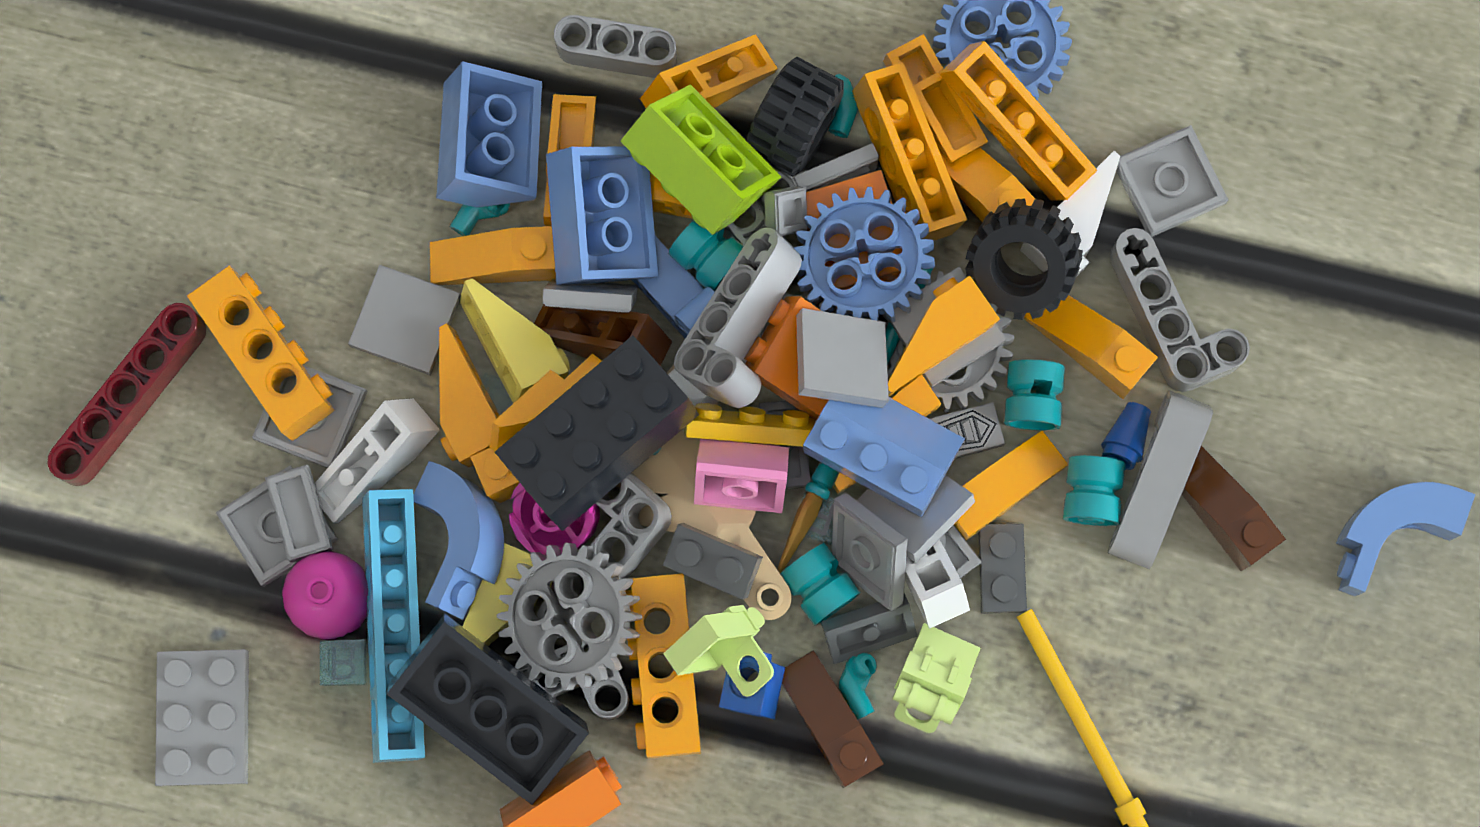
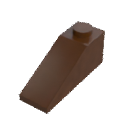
[534,304,672,366]
[1182,445,1286,571]
[782,650,883,788]

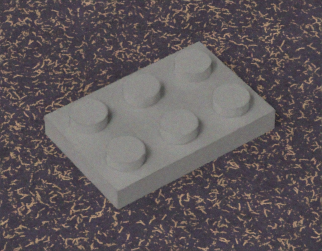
[155,649,249,786]

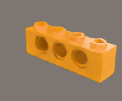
[939,41,1098,200]
[852,62,967,241]
[187,265,335,441]
[625,573,701,759]

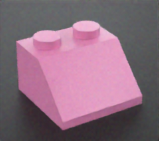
[694,438,789,513]

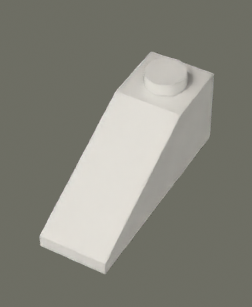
[1020,151,1120,276]
[315,398,440,523]
[905,539,970,629]

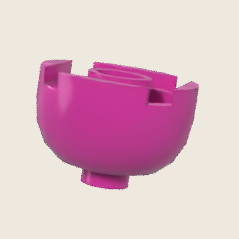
[509,483,600,556]
[282,551,368,640]

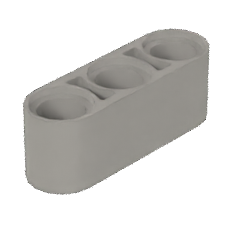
[554,15,677,78]

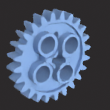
[932,0,1072,101]
[794,187,935,323]

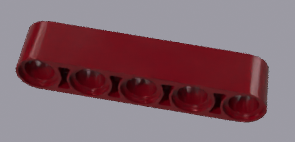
[47,303,206,486]

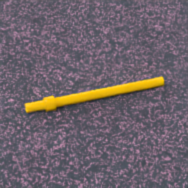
[1017,609,1149,827]

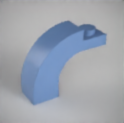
[413,461,504,620]
[1336,482,1475,596]

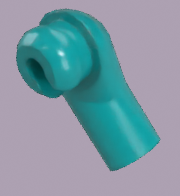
[828,74,858,138]
[449,203,510,236]
[838,653,877,720]

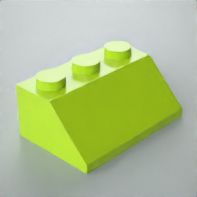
[621,84,781,235]

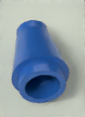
[1101,402,1151,470]

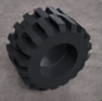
[747,57,844,177]
[965,198,1083,320]

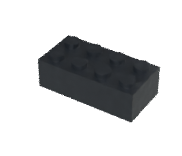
[495,335,699,531]
[387,614,589,805]

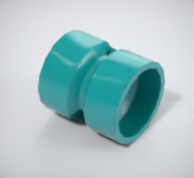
[668,220,744,292]
[1004,360,1065,431]
[1063,455,1126,526]
[780,543,861,626]

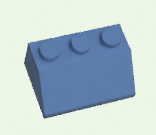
[436,61,542,207]
[546,146,658,285]
[803,397,965,517]

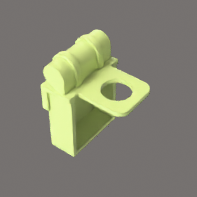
[663,605,774,697]
[892,623,981,733]

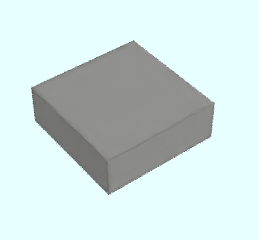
[764,186,808,236]

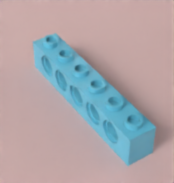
[362,489,425,763]

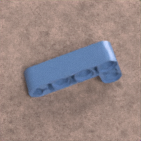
[632,235,715,339]

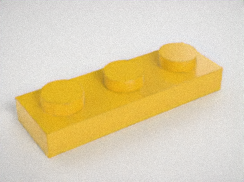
[683,403,816,447]

